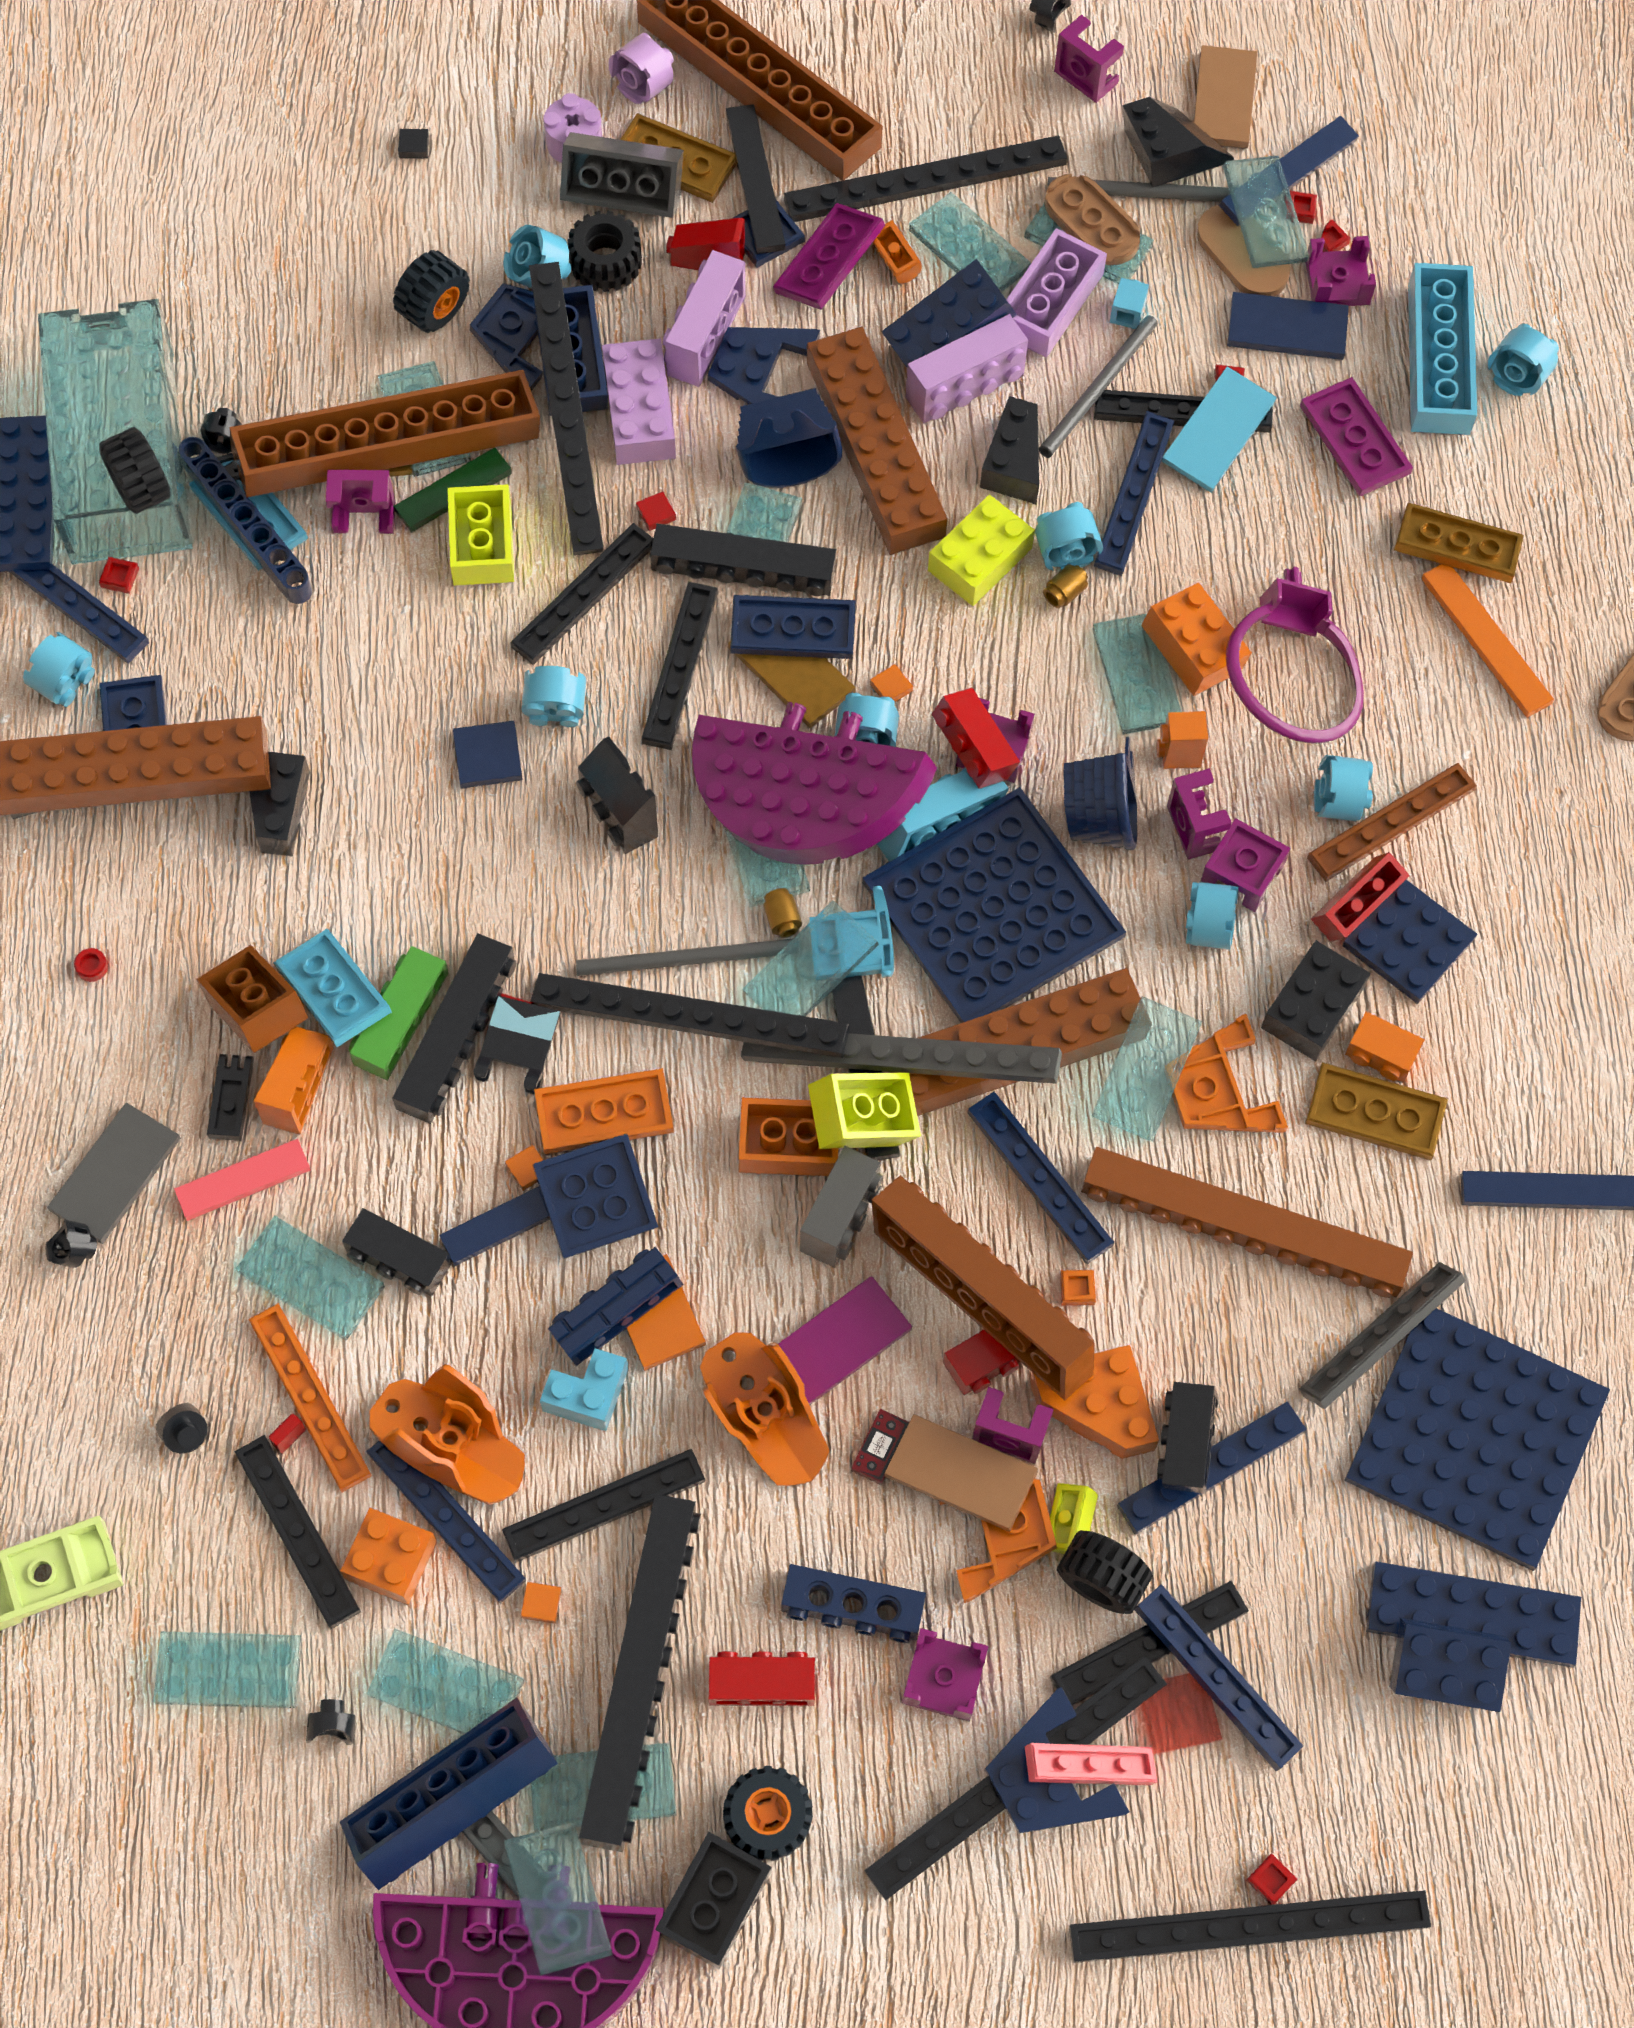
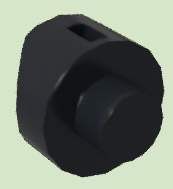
[1029,0,1071,33]
[200,408,242,454]
[45,1220,97,1268]
[156,1402,208,1454]
[306,1699,355,1745]

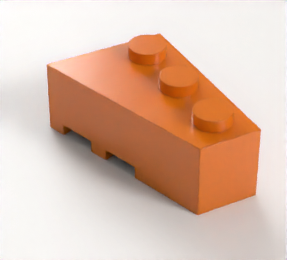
[254,1026,334,1135]

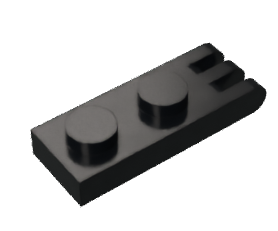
[207,1054,254,1141]

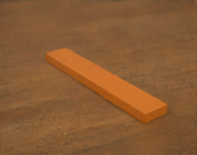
[1421,564,1554,718]
[248,1303,372,1493]

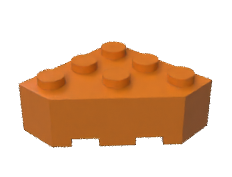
[1029,1345,1159,1459]

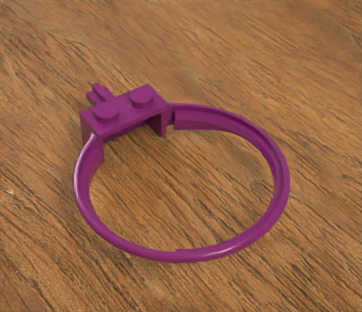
[1226,567,1364,744]

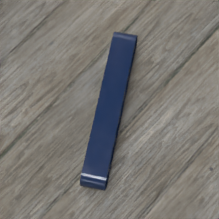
[179,437,312,604]

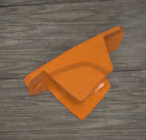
[700,1332,830,1486]
[369,1364,525,1505]

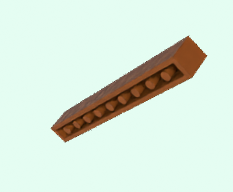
[1081,1147,1413,1298]

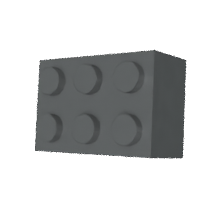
[800,1146,883,1268]

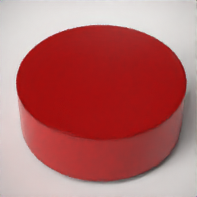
[74,948,108,982]

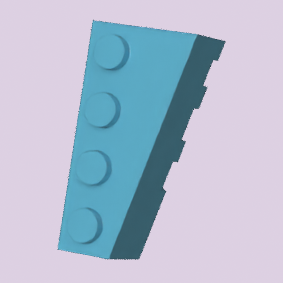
[877,768,1009,862]

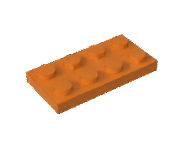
[534,1068,674,1154]

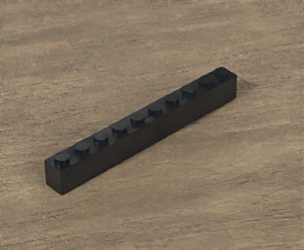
[579,1494,701,1852]

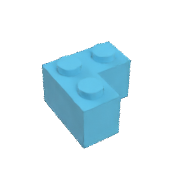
[540,1348,628,1431]

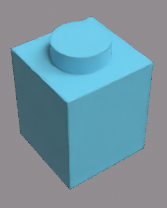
[1109,277,1149,329]

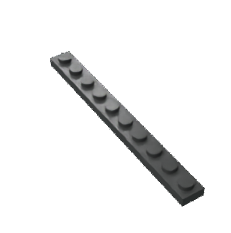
[741,1034,1062,1084]

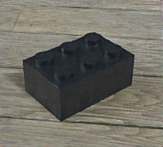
[1261,940,1371,1061]
[655,1831,772,1970]

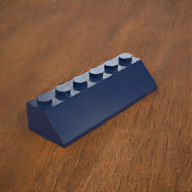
[340,1697,558,1890]

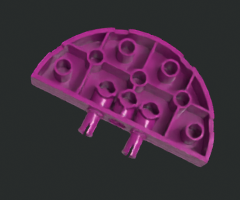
[692,702,937,865]
[373,1863,665,2028]

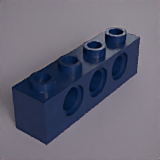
[781,1564,926,1643]

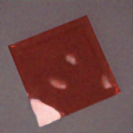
[1140,1673,1222,1756]

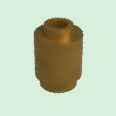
[1043,564,1088,608]
[763,888,802,938]

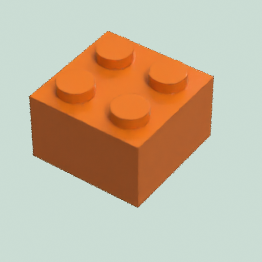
[340,1508,437,1605]

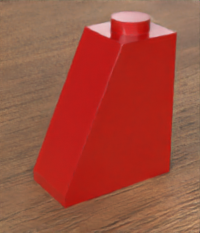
[666,218,745,271]

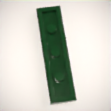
[394,447,512,533]

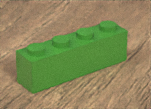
[349,946,449,1081]

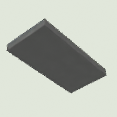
[47,1102,181,1244]

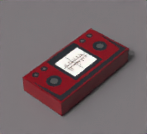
[851,1409,909,1485]

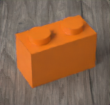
[1156,711,1208,769]
[1345,1011,1425,1083]

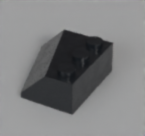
[1122,96,1234,187]
[576,736,658,854]

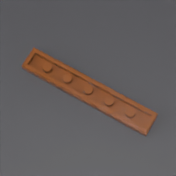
[1307,763,1477,882]

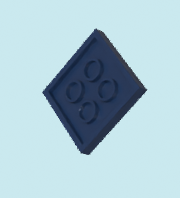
[1342,879,1478,1004]
[532,1133,658,1259]

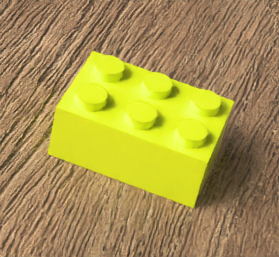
[448,484,515,586]
[928,494,1035,606]
[808,1073,921,1149]

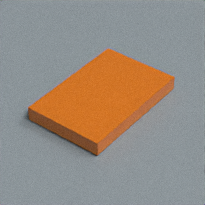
[606,1254,706,1371]

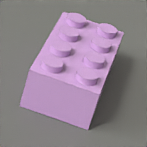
[1006,228,1107,358]
[663,250,746,387]
[905,314,1028,424]
[602,338,676,465]

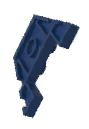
[470,283,543,391]
[708,327,820,404]
[984,1687,1130,1834]

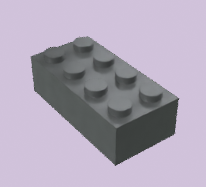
[560,132,684,218]

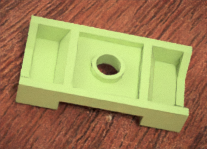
[0,1515,124,1630]

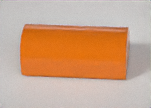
[872,220,922,284]

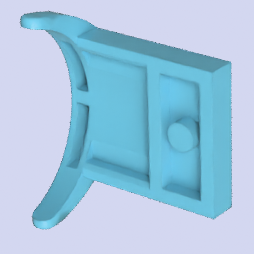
[809,886,894,981]

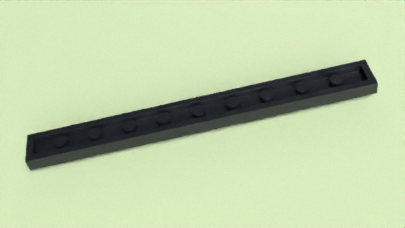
[784,135,1067,222]
[529,262,604,556]
[530,973,850,1058]
[864,1656,1167,1901]
[1069,1890,1431,1963]

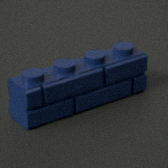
[548,1247,684,1366]

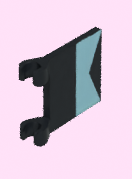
[473,996,561,1094]

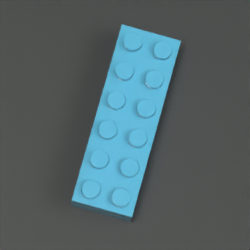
[1408,263,1477,435]

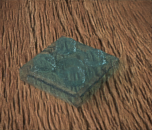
[727,482,802,542]

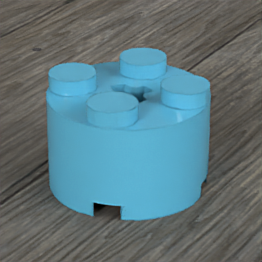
[503,225,571,289]
[1488,324,1559,396]
[1035,502,1103,571]
[23,632,95,707]
[521,666,586,727]
[834,693,899,747]
[1314,755,1373,821]
[1186,882,1238,950]

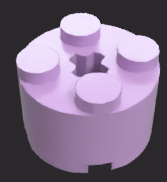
[609,33,674,104]
[543,93,602,163]

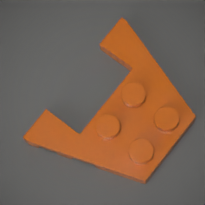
[1163,1014,1288,1133]
[939,1479,1057,1603]

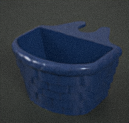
[736,388,842,488]
[1064,737,1138,851]

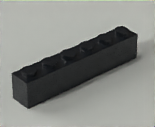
[650,523,837,596]
[392,933,517,1124]

